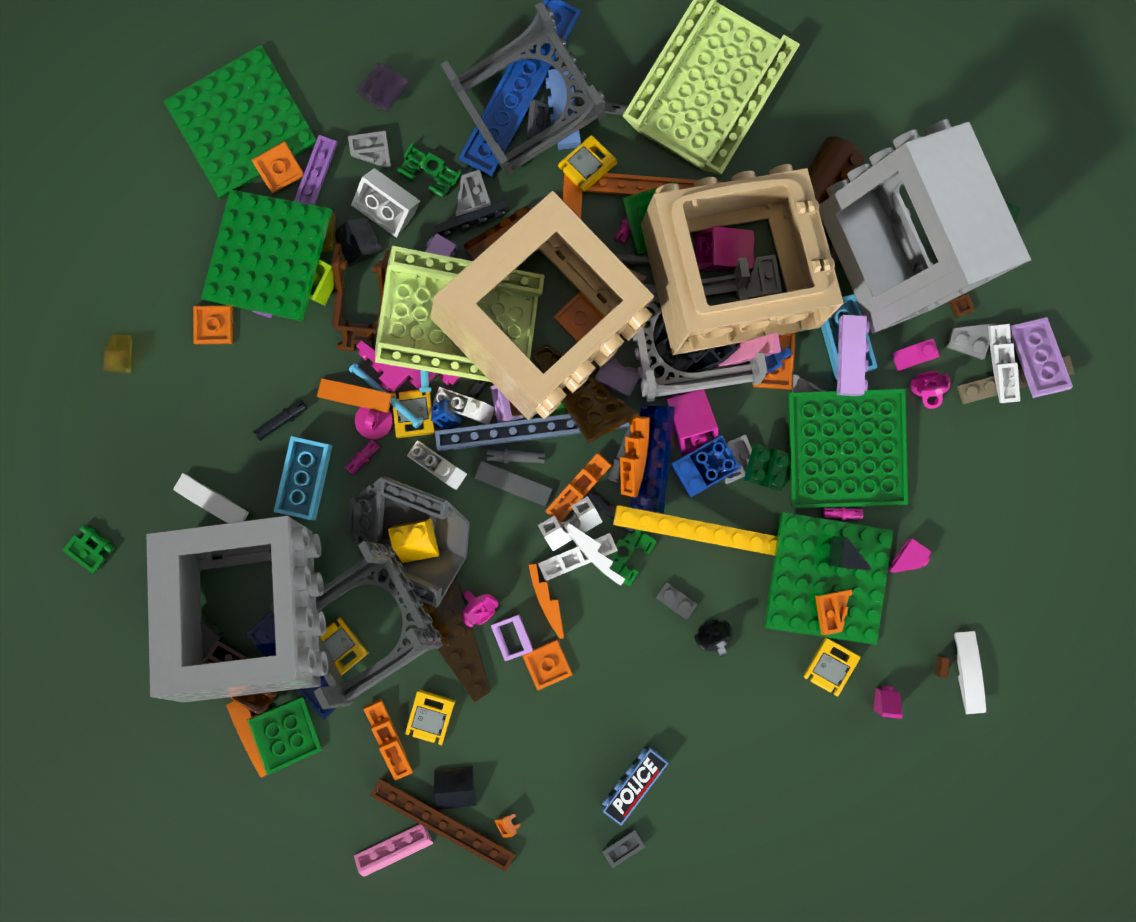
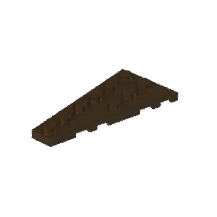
[531,344,639,443]
[422,575,491,703]

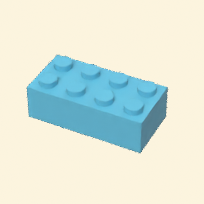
[821,294,878,380]
[273,436,333,520]

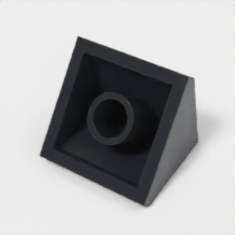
[333,217,384,267]
[828,536,871,570]
[434,766,477,809]

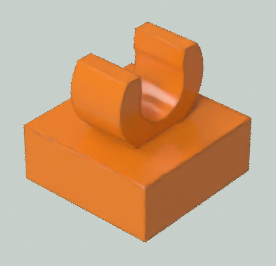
[494,814,521,838]

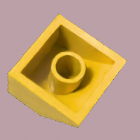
[388,518,440,563]

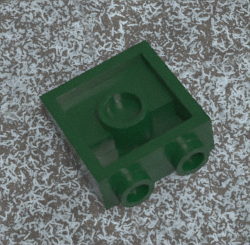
[744,443,791,491]

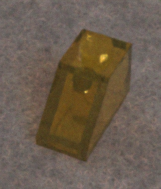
[104,335,132,373]

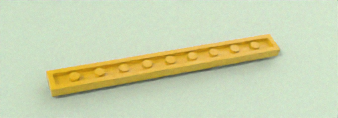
[613,505,778,556]

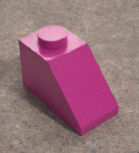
[891,339,940,371]
[888,538,931,573]
[874,685,902,719]

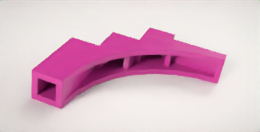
[356,341,462,393]

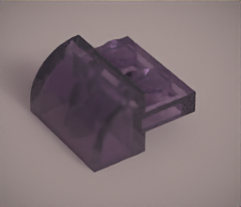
[356,62,409,112]

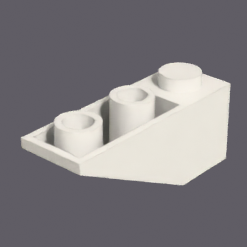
[433,387,495,425]
[407,440,467,490]

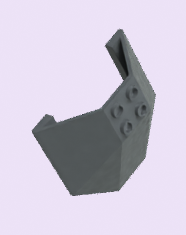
[347,476,470,607]

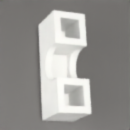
[538,496,603,551]

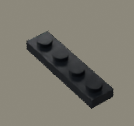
[434,200,509,238]

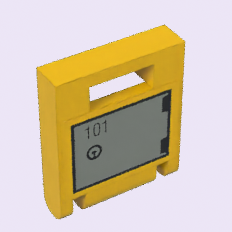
[558,135,617,192]
[391,389,435,439]
[320,617,369,676]
[803,637,861,696]
[405,689,455,745]

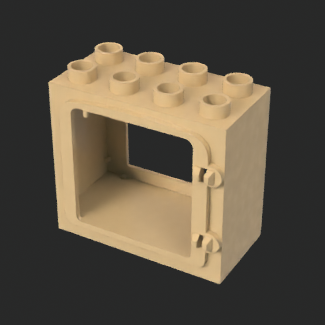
[641,164,844,355]
[431,191,654,421]

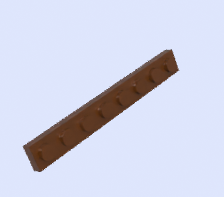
[370,778,516,872]

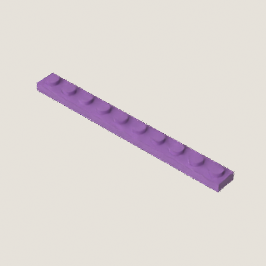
[252,135,338,319]

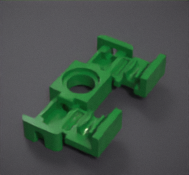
[397,143,462,199]
[601,529,657,587]

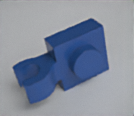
[765,347,792,375]

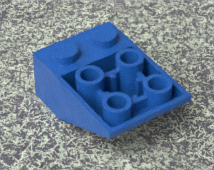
[670,435,741,498]

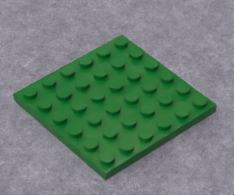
[163,45,317,199]
[201,190,332,322]
[788,389,908,508]
[764,512,894,645]

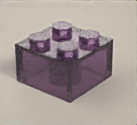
[595,357,640,399]

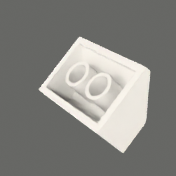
[351,168,420,238]

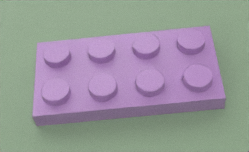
[1010,317,1073,398]

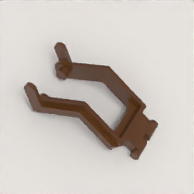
[332,244,391,352]

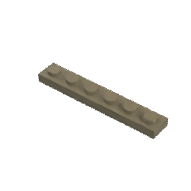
[957,355,1075,405]

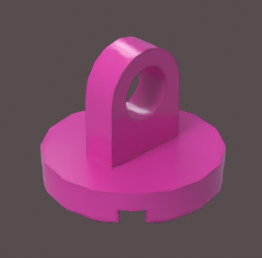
[911,371,951,409]
[355,407,394,440]
[461,589,498,627]

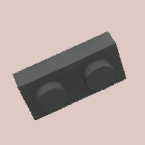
[527,100,549,139]
[655,582,698,620]
[602,829,645,868]

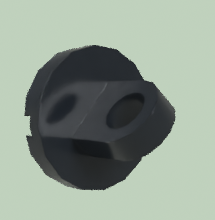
[694,619,733,658]

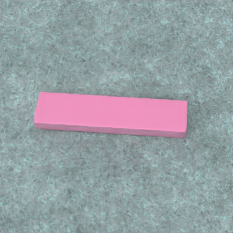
[712,333,781,369]
[354,824,433,876]

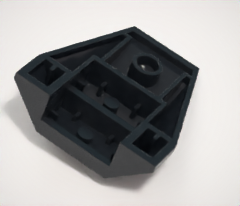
[647,320,738,380]

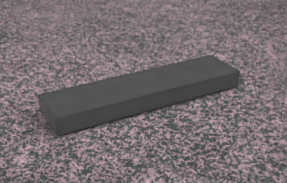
[474,461,552,507]

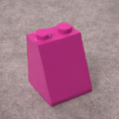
[694,226,755,272]
[667,389,718,456]

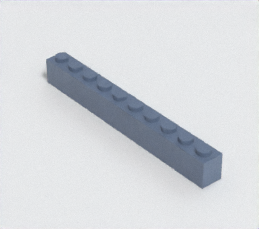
[435,414,629,452]

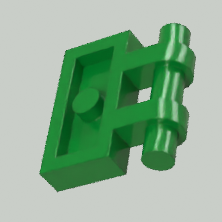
[63,524,115,574]

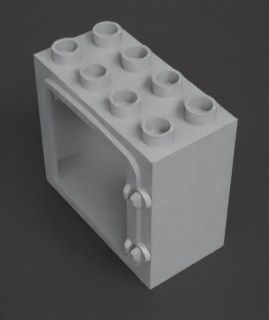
[819,119,1031,334]
[146,516,328,702]

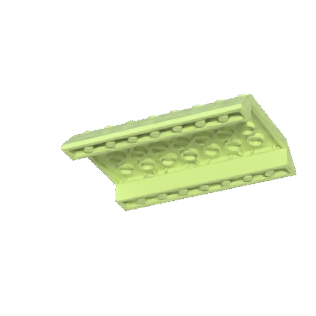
[623,0,800,175]
[375,246,544,382]

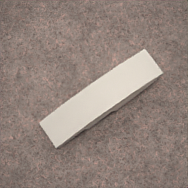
[988,324,1020,403]
[173,473,249,523]
[564,522,625,585]
[538,533,618,581]
[954,631,986,714]

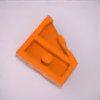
[815,589,852,635]

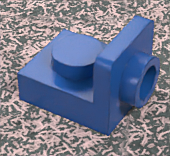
[431,398,461,430]

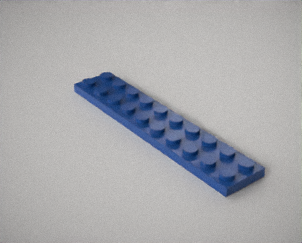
[459,0,581,177]

